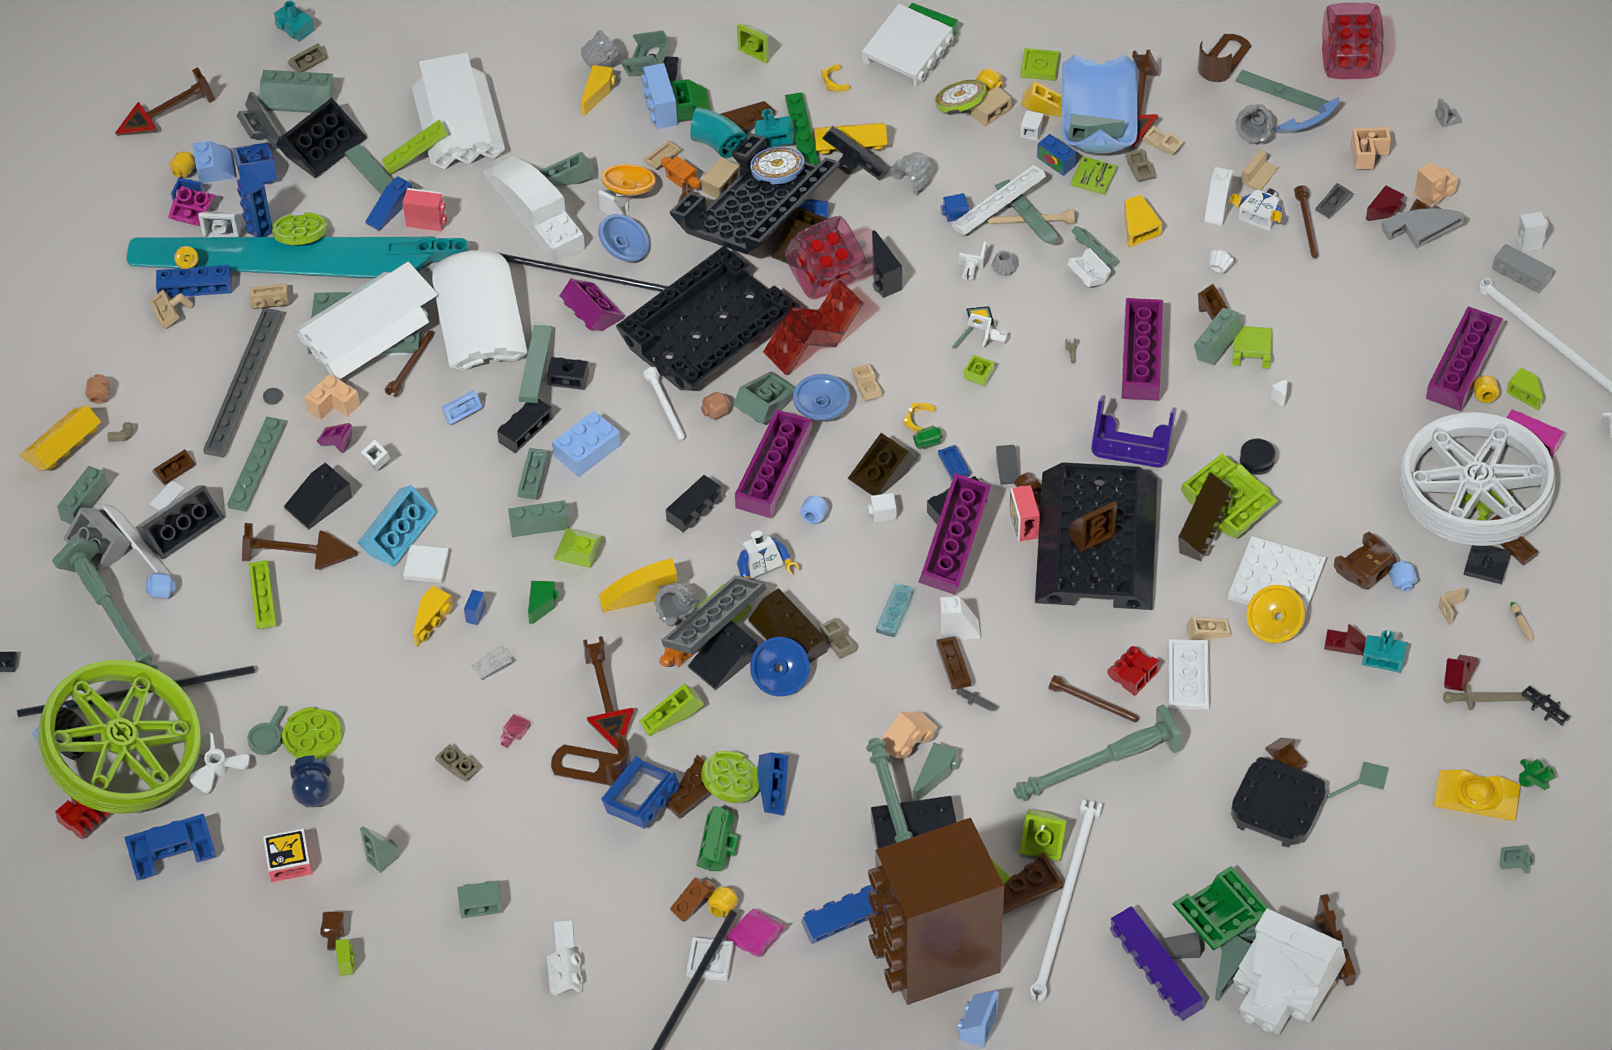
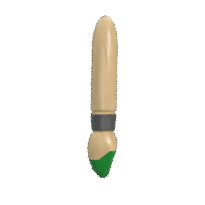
[1510,602,1533,641]

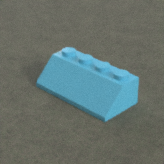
[357,485,437,566]

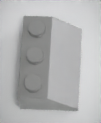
[63,508,130,573]

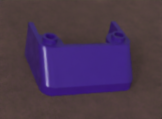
[1091,395,1177,467]

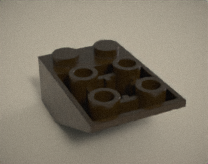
[771,207,829,270]

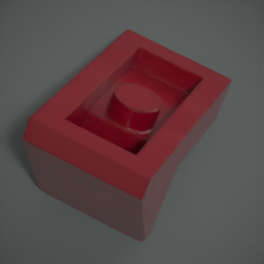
[1324,624,1366,656]
[1444,654,1479,691]

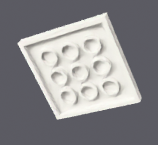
[1228,536,1326,615]

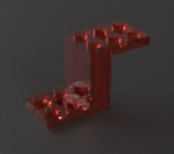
[763,280,864,375]

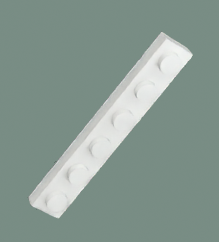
[951,165,1046,235]

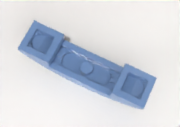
[1273,97,1340,133]

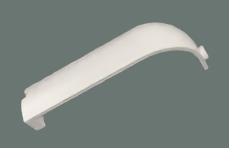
[432,250,527,371]

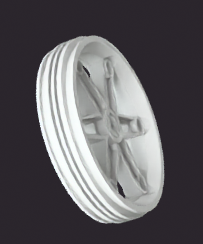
[1400,412,1555,546]

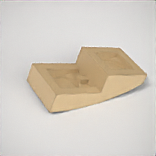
[1142,125,1184,154]
[852,364,882,401]

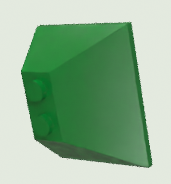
[1172,866,1271,951]

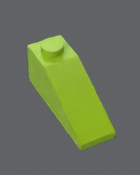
[639,683,705,736]

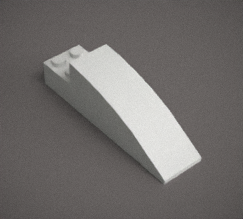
[483,156,585,264]

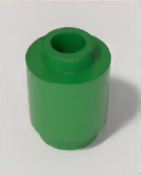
[913,425,942,449]

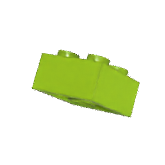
[963,355,994,386]
[336,939,355,976]

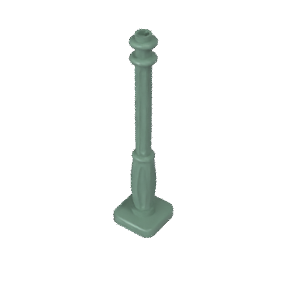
[52,537,158,670]
[1013,704,1181,801]
[866,737,913,843]

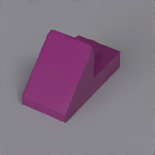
[317,423,352,453]

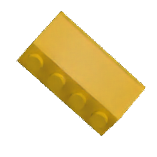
[813,122,887,154]
[20,405,101,471]

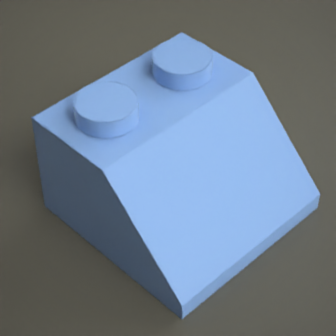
[193,141,235,183]
[957,991,998,1048]

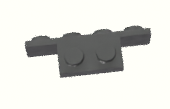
[237,92,282,149]

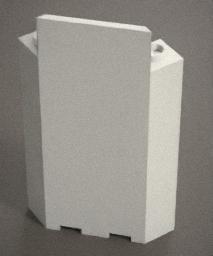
[411,52,505,169]
[293,262,438,380]

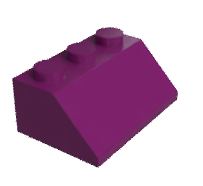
[559,278,625,331]

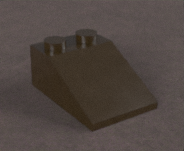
[848,433,917,496]

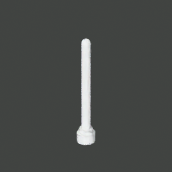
[643,367,685,440]

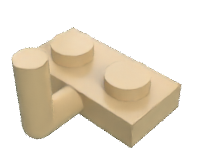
[149,290,193,329]

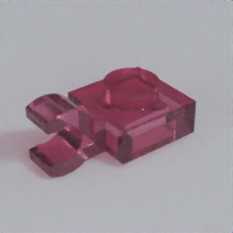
[500,714,531,748]

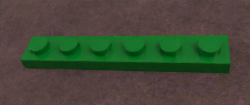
[785,92,819,166]

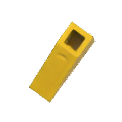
[413,585,453,647]

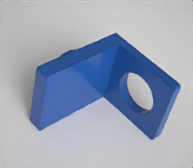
[171,178,203,200]

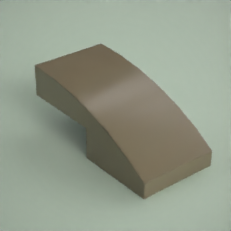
[1125,149,1155,181]
[819,618,857,659]

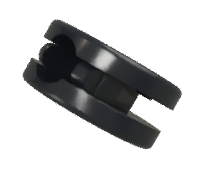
[1239,438,1276,475]

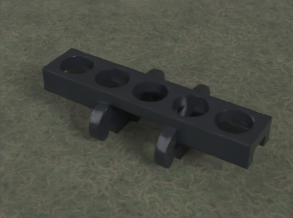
[1522,685,1570,726]

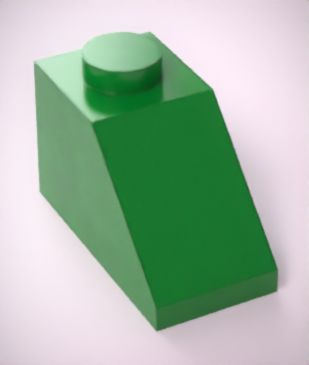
[528,581,559,624]

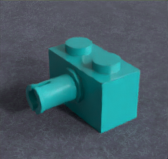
[274,1,315,42]
[755,109,795,147]
[1362,630,1407,673]

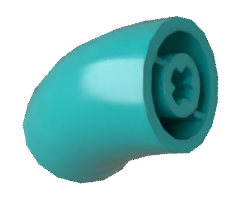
[690,107,748,158]

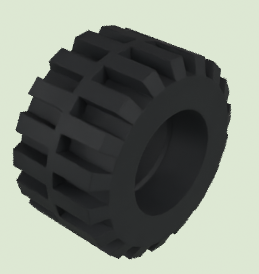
[55,707,95,761]

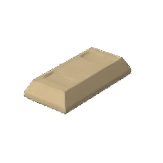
[643,140,681,170]

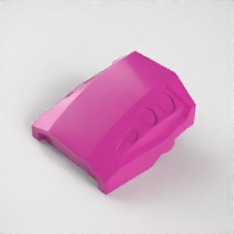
[168,186,216,226]
[727,909,785,958]

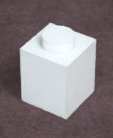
[1020,110,1043,141]
[361,440,391,471]
[867,493,896,523]

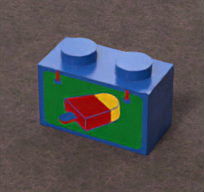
[1037,134,1076,176]

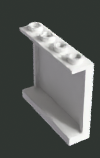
[862,4,954,87]

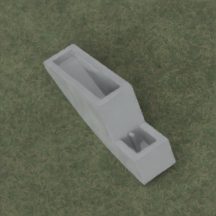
[1382,208,1464,249]

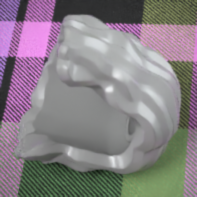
[581,30,621,68]
[1235,104,1273,143]
[890,152,932,195]
[654,582,699,626]

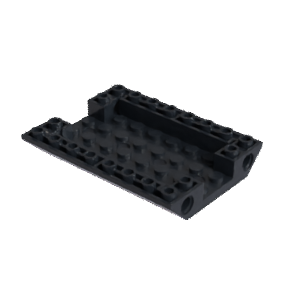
[616,246,800,390]
[1035,462,1157,610]

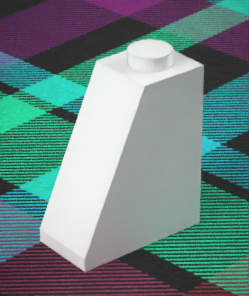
[1204,167,1233,226]
[939,596,980,640]

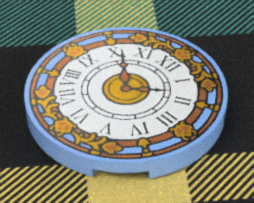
[751,147,805,184]

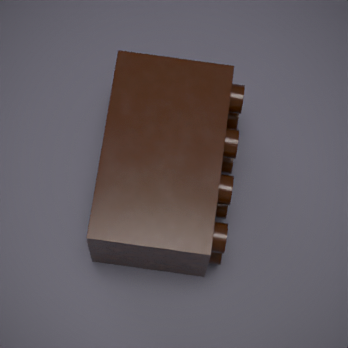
[868,817,1004,1005]

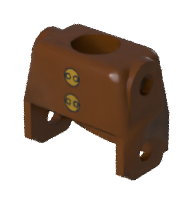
[1334,532,1397,590]

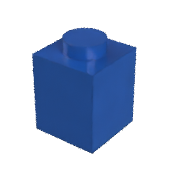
[940,193,969,222]

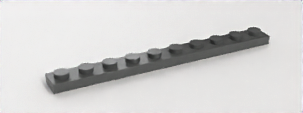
[203,308,281,457]

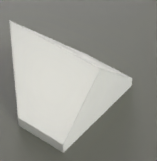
[598,190,630,217]

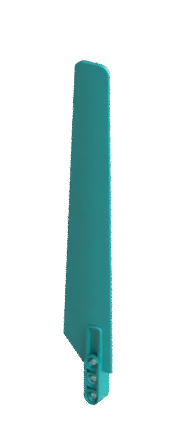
[126,236,469,278]

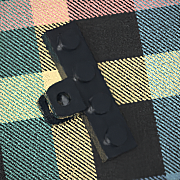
[822,125,890,181]

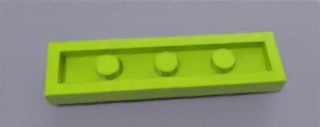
[381,120,448,175]
[248,560,276,630]

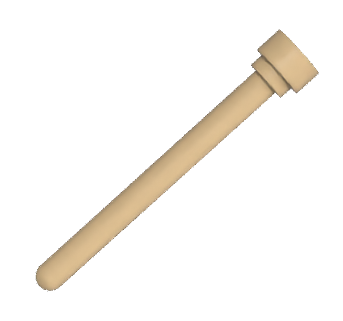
[987,209,1074,224]

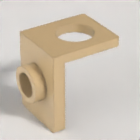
[1438,587,1466,624]

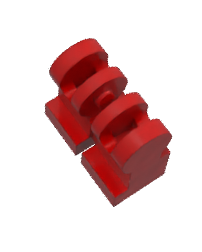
[1107,646,1159,696]
[55,798,110,839]

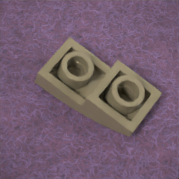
[435,744,479,781]

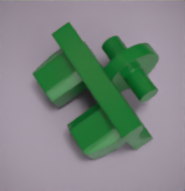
[1519,758,1556,790]

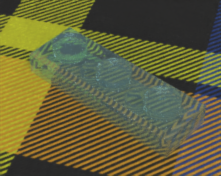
[876,583,914,638]

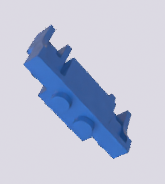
[124,813,216,880]

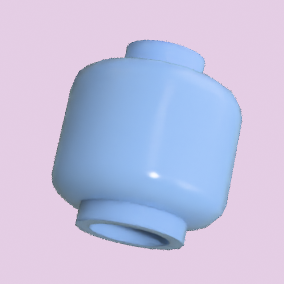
[800,495,828,524]
[1389,561,1417,591]
[146,573,175,599]

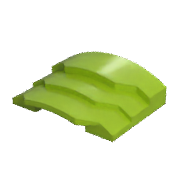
[1181,453,1278,538]

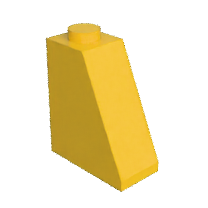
[1124,194,1162,248]

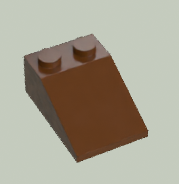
[1069,501,1117,552]

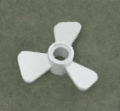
[189,733,250,793]

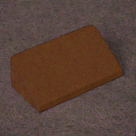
[152,449,196,485]

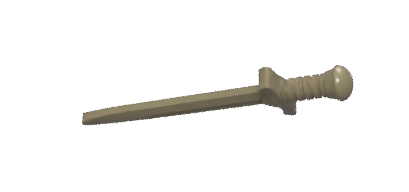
[1443,684,1545,710]

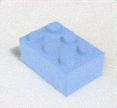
[641,63,677,129]
[552,411,621,477]

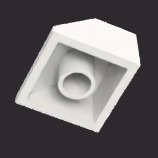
[198,211,243,237]

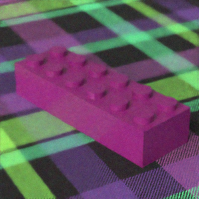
[1121,298,1163,401]
[1426,306,1503,411]
[735,409,812,518]
[918,473,991,595]

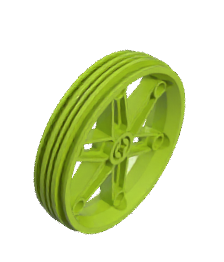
[38,660,201,814]

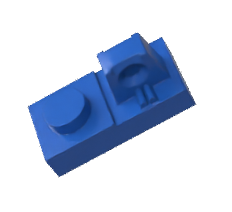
[799,199,829,218]

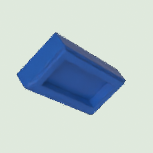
[938,445,970,480]

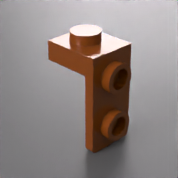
[670,877,715,922]

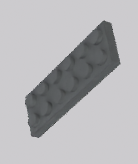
[661,575,766,655]

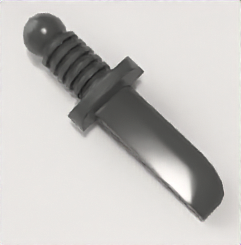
[956,688,998,711]

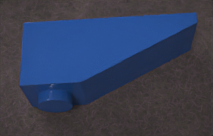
[365,176,412,231]
[757,752,789,816]

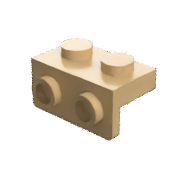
[249,283,288,309]

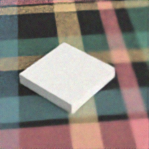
[403,545,449,583]
[686,937,734,981]

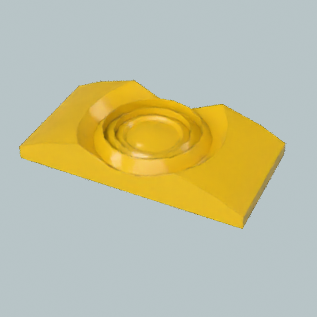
[1434,770,1520,821]

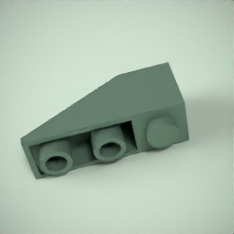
[1068,114,1125,141]

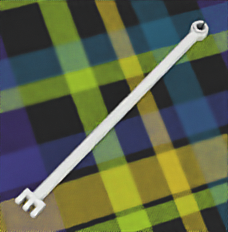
[1478,278,1612,394]
[1030,799,1103,1002]

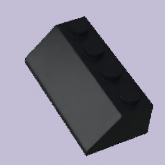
[135,485,224,559]

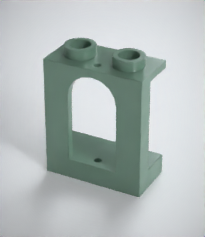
[621,30,671,76]

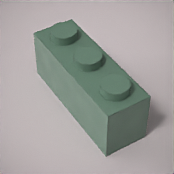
[1194,308,1242,365]
[57,466,108,524]
[508,500,569,537]

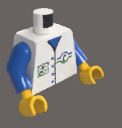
[1229,188,1283,231]
[737,531,799,579]

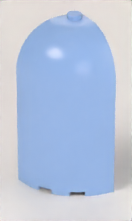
[1062,55,1137,153]

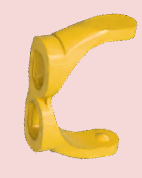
[821,64,850,92]
[903,402,936,433]

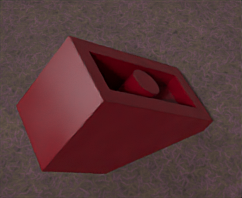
[1366,185,1405,221]

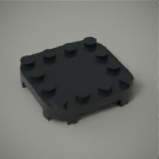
[1231,757,1326,848]

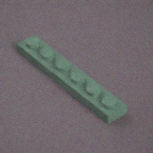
[227,416,285,512]

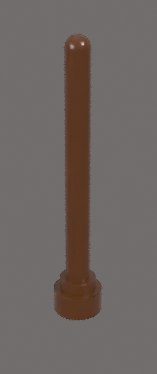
[1294,185,1319,258]
[385,330,434,397]
[1048,675,1139,722]

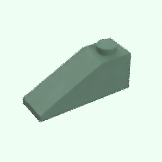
[539,151,594,186]
[913,742,959,801]
[360,826,399,873]
[1215,936,1251,1001]

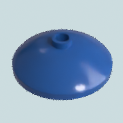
[750,637,810,697]

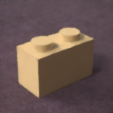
[971,86,1012,127]
[701,157,740,199]

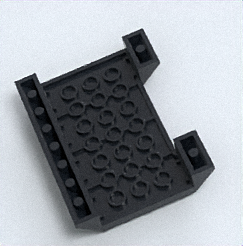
[670,133,841,254]

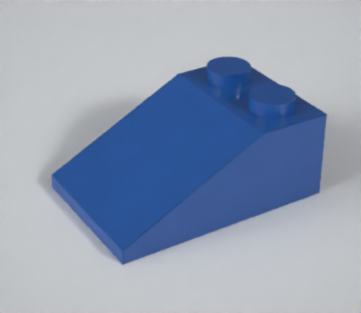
[233,142,277,184]

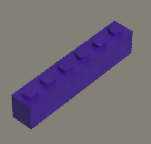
[1110,906,1203,1021]

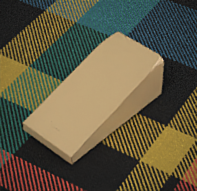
[1186,617,1231,640]

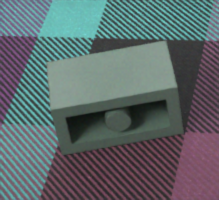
[457,881,503,919]

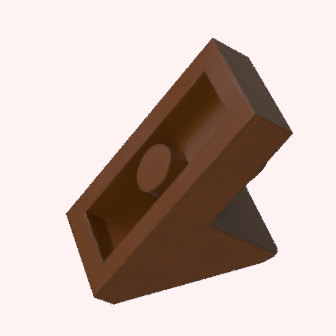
[1198,284,1228,321]
[1265,737,1307,770]

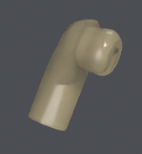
[107,422,134,441]

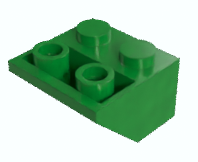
[671,79,711,121]

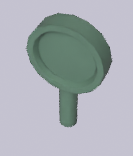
[247,706,286,755]

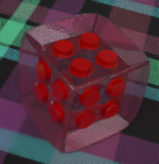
[1322,3,1384,79]
[785,216,866,299]

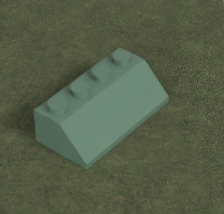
[260,70,335,113]

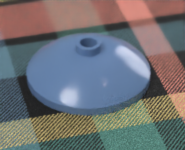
[598,214,649,262]
[793,374,850,420]

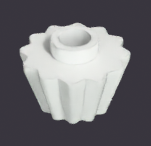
[1209,250,1234,273]

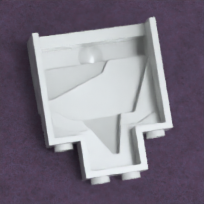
[1233,908,1346,1035]

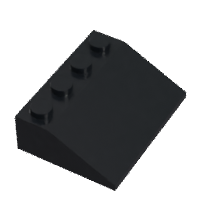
[276,97,367,178]
[871,796,956,849]

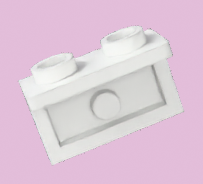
[1067,248,1111,287]
[547,947,583,995]

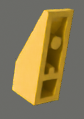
[581,65,616,116]
[1021,81,1062,117]

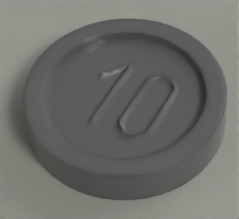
[263,388,282,405]

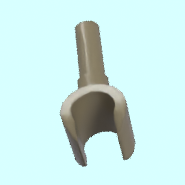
[1065,338,1076,364]

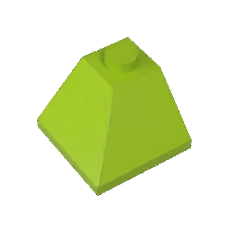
[737,24,769,64]
[554,528,603,568]
[1020,809,1067,861]

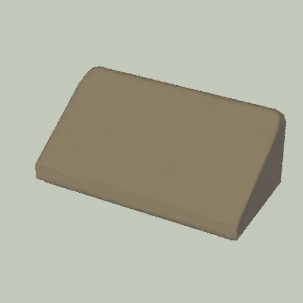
[287,43,328,72]

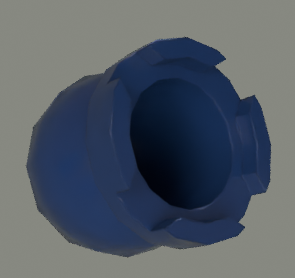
[290,755,332,808]

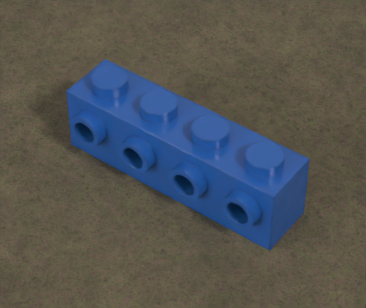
[237,172,273,237]
[156,265,232,298]
[801,885,873,944]

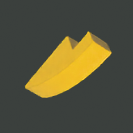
[598,558,678,612]

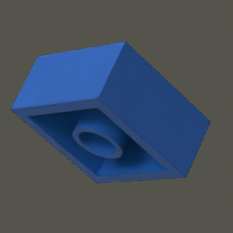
[464,589,486,625]

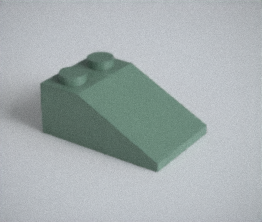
[733,371,795,424]

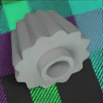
[991,250,1017,276]

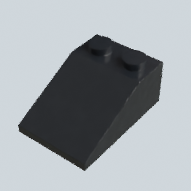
[872,230,902,298]
[284,462,353,530]
[688,621,758,691]

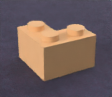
[1351,127,1391,170]
[1414,162,1458,206]
[304,374,360,420]
[881,712,938,758]

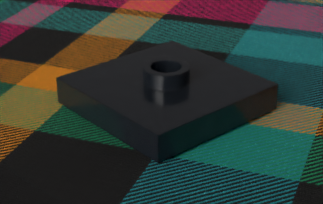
[1463,545,1511,585]

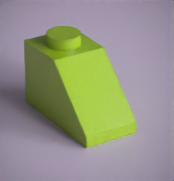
[1506,367,1543,411]

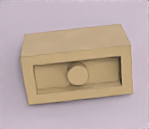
[1241,149,1278,191]

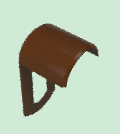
[1198,34,1252,82]
[551,733,631,786]

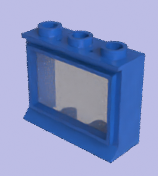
[601,755,680,829]

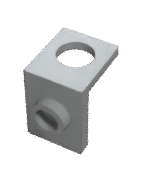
[1435,98,1462,127]

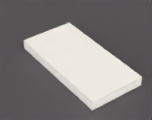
[1168,639,1209,710]

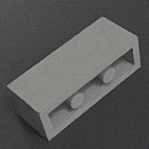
[1492,244,1553,294]

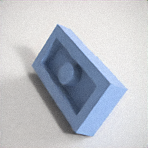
[441,390,482,425]

